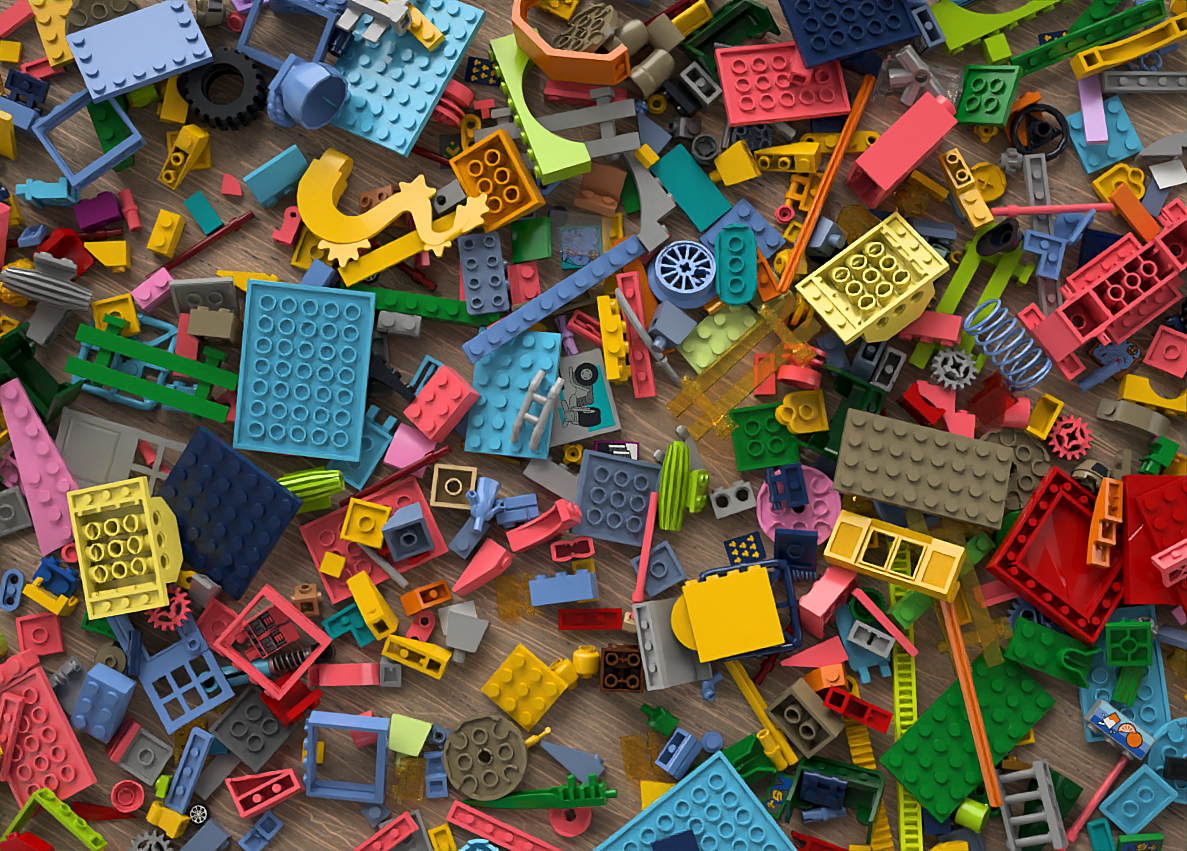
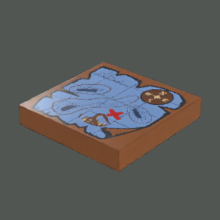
[1086,333,1146,382]

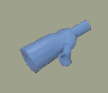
[466,477,506,534]

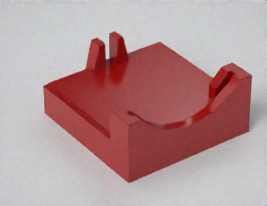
[896,382,946,427]

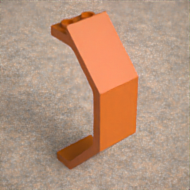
[511,0,631,86]

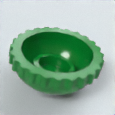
[849,587,886,624]

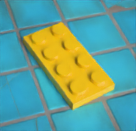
[28,0,76,70]

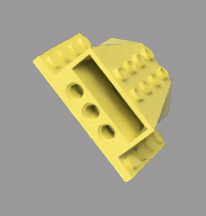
[795,211,950,346]
[66,476,183,620]

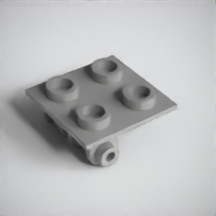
[48,655,89,716]

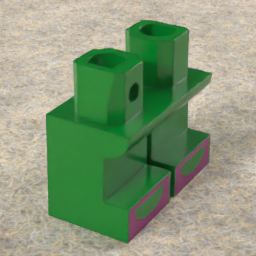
[1138,435,1180,475]

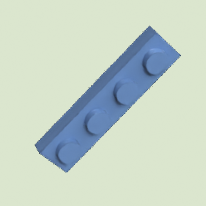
[164,727,214,815]

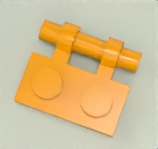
[784,172,824,214]

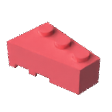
[225,768,306,820]

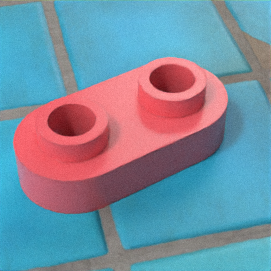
[405,611,436,642]

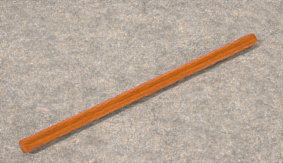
[776,74,876,295]
[940,599,1003,807]

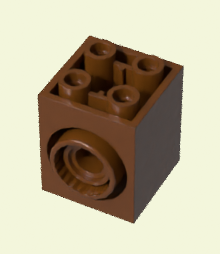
[600,643,644,693]

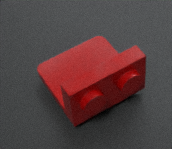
[31,228,96,282]
[260,671,323,728]

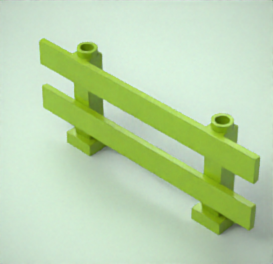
[908,222,1035,377]

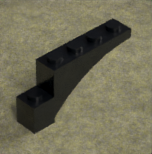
[368,345,417,403]

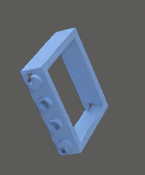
[236,0,342,71]
[31,86,147,191]
[303,711,390,804]

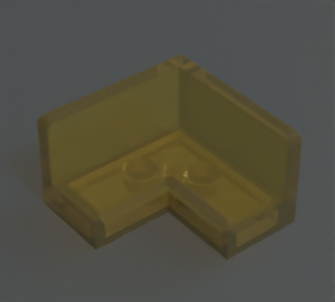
[836,205,882,246]

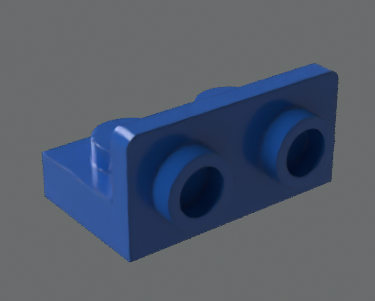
[32,556,82,598]

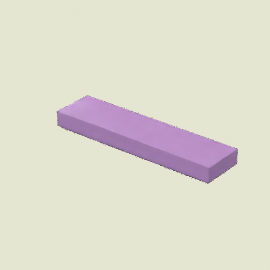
[1077,73,1108,145]

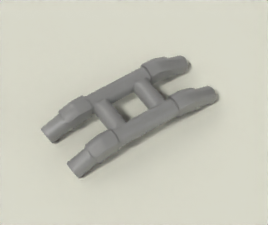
[510,370,565,450]

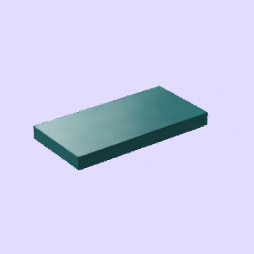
[650,143,733,233]

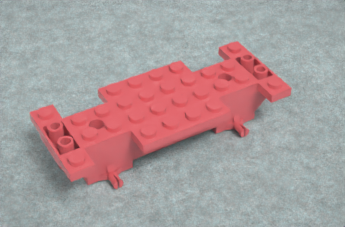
[1015,197,1187,382]

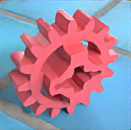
[1046,415,1094,461]
[144,584,192,631]

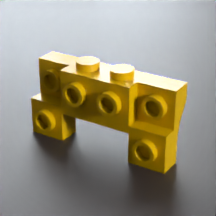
[597,295,631,385]

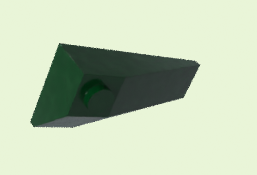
[1018,768,1084,851]

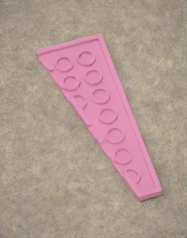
[0,378,80,556]

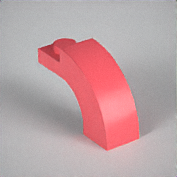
[308,663,380,686]

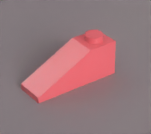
[452,538,514,597]
[778,635,849,667]

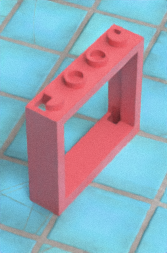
[213,583,332,700]

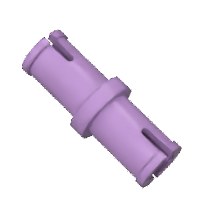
[554,315,579,357]

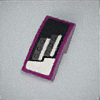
[594,441,639,460]

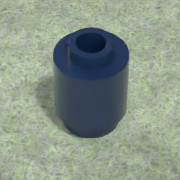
[327,27,355,58]

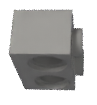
[708,480,757,520]
[846,620,896,659]

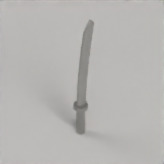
[615,288,684,387]

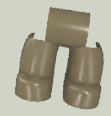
[596,13,686,102]

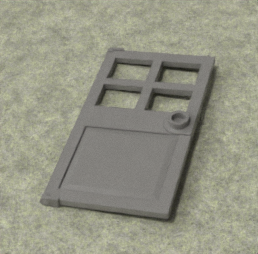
[55,406,187,498]

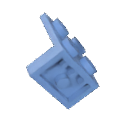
[1053,204,1096,249]

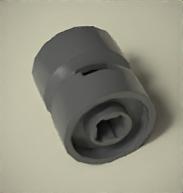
[691,134,719,167]

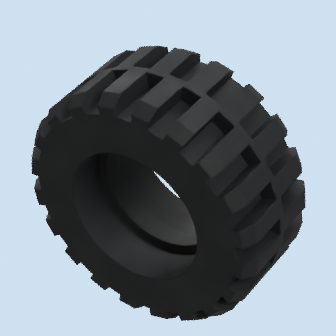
[184,47,267,131]

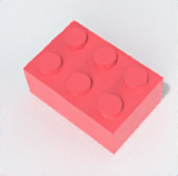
[403,365,481,443]

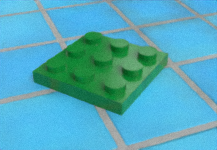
[953,65,1024,127]
[728,402,800,472]

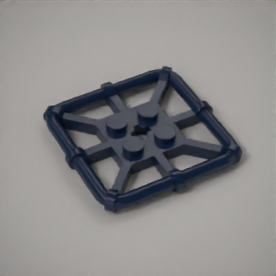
[699,559,803,662]

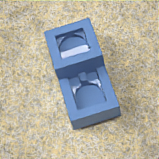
[423,750,448,798]
[237,810,284,851]

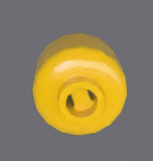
[572,646,600,679]
[549,658,580,691]

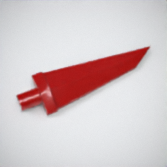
[71,801,138,822]

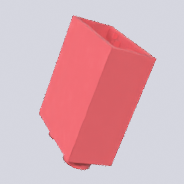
[844,91,958,209]

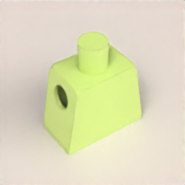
[389,713,434,767]

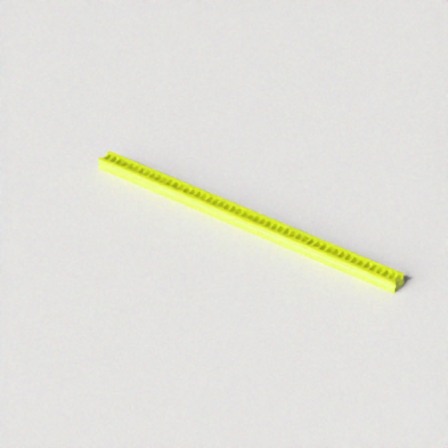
[886,536,923,851]

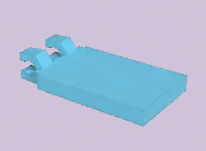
[325,404,399,491]
[834,602,892,684]

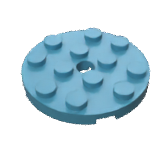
[1145,717,1187,804]

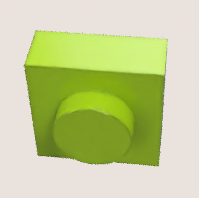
[155,774,174,798]

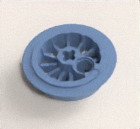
[647,240,717,309]

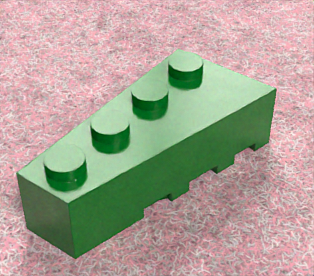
[86,93,135,173]

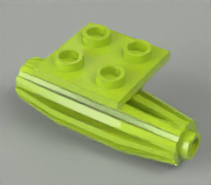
[658,441,710,531]
[276,466,345,515]

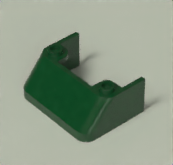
[680,0,781,83]
[0,321,84,426]
[789,363,886,462]
[785,755,885,845]

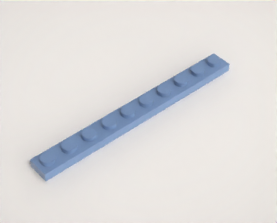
[461,234,646,365]

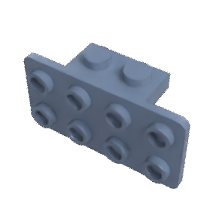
[458,232,510,316]

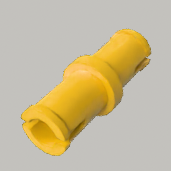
[757,729,788,771]

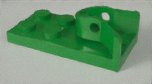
[1003,616,1103,689]
[682,732,777,786]

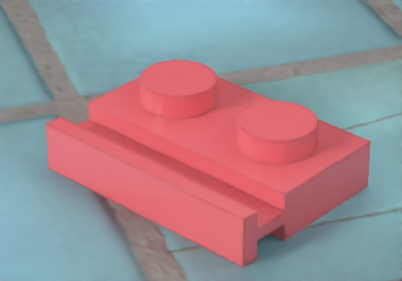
[507,261,541,306]

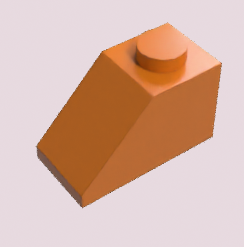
[400,579,453,617]
[803,663,849,695]

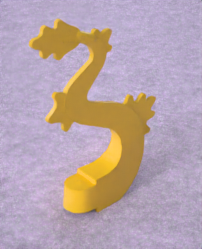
[297,147,489,269]

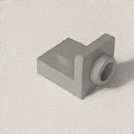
[380,655,402,687]

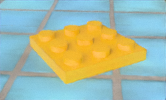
[481,643,569,732]

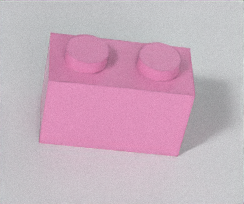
[131,267,175,313]

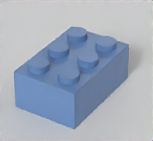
[69,662,137,743]

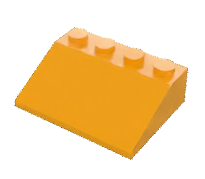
[449,129,546,234]

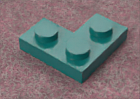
[321,602,376,648]

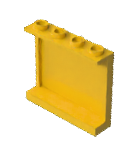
[681,564,785,663]

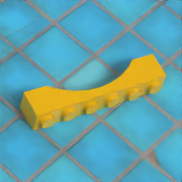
[1069,12,1187,80]

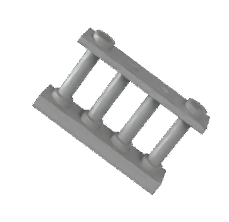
[995,759,1068,851]

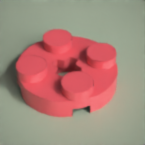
[549,807,592,837]

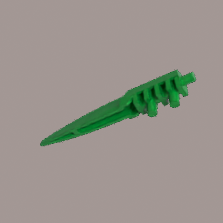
[461,773,617,810]

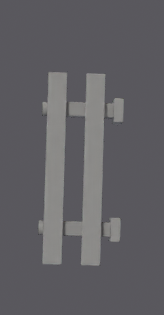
[335,0,413,45]
[473,86,641,170]

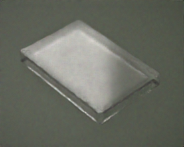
[550,210,612,258]

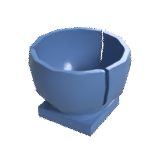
[268,53,348,130]

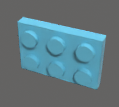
[1099,763,1178,835]

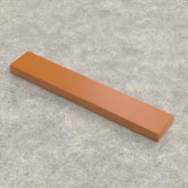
[611,235,675,355]

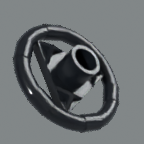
[1010,104,1070,161]

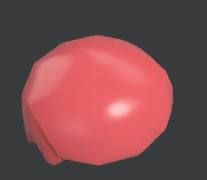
[110,780,145,813]

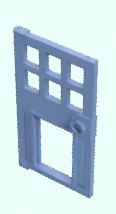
[106,582,235,735]

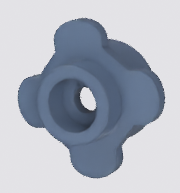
[427,724,451,749]

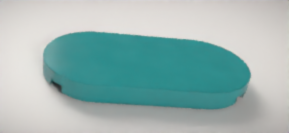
[715,223,758,307]

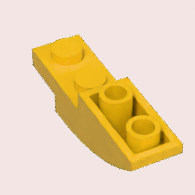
[938,148,994,231]

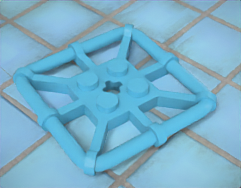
[70,311,178,411]

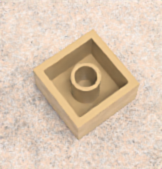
[430,463,479,511]

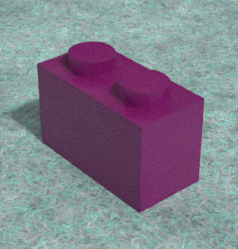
[72,191,125,232]

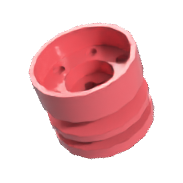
[430,78,475,128]
[777,344,827,390]

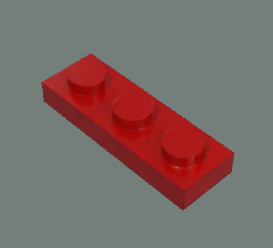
[558,608,622,630]

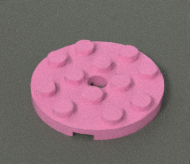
[756,465,841,545]

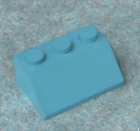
[243,144,310,208]

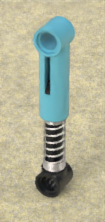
[198,643,336,693]

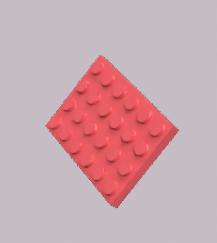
[714,41,851,127]
[299,475,450,605]
[0,666,97,819]

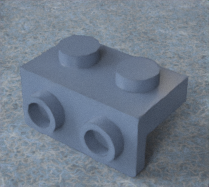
[912,219,957,246]

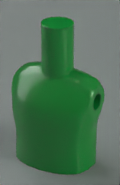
[639,703,679,738]

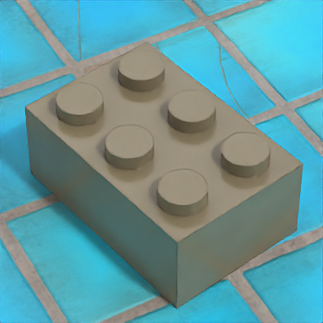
[187,306,244,349]
[764,677,845,759]

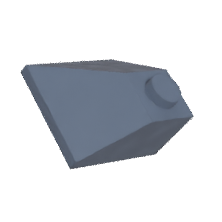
[381,502,435,562]

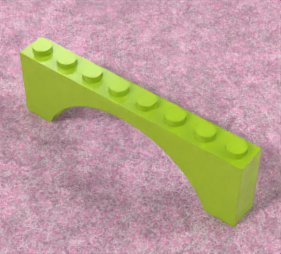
[929,0,1073,56]
[487,28,591,186]

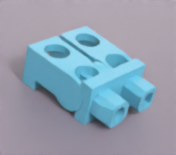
[16,177,80,209]

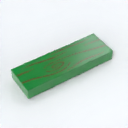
[1110,666,1146,707]

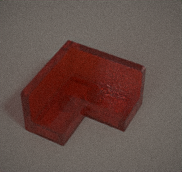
[967,369,1019,426]

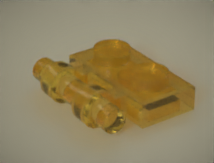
[495,573,536,619]
[619,731,662,780]

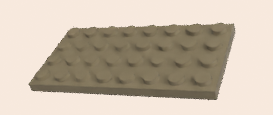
[832,408,1014,531]

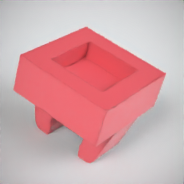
[473,98,495,119]

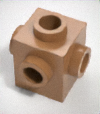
[291,583,323,617]

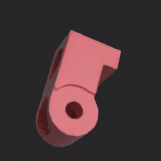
[272,206,304,249]

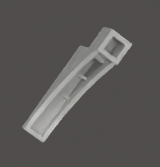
[619,150,676,256]

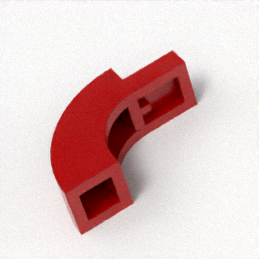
[823,685,894,734]

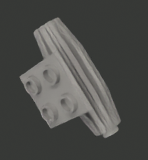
[0,252,93,312]

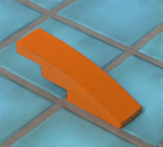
[1086,477,1123,569]

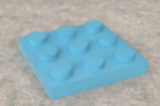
[1065,95,1144,176]

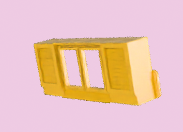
[823,510,966,603]

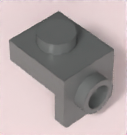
[668,116,701,141]

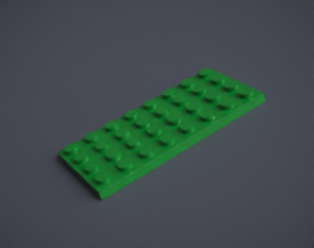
[878,640,1056,824]

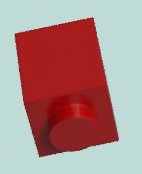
[0,831,55,851]

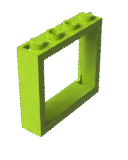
[0,787,108,851]

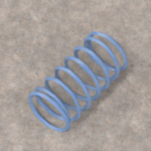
[963,299,1052,391]

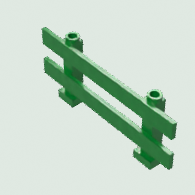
[64,314,239,424]

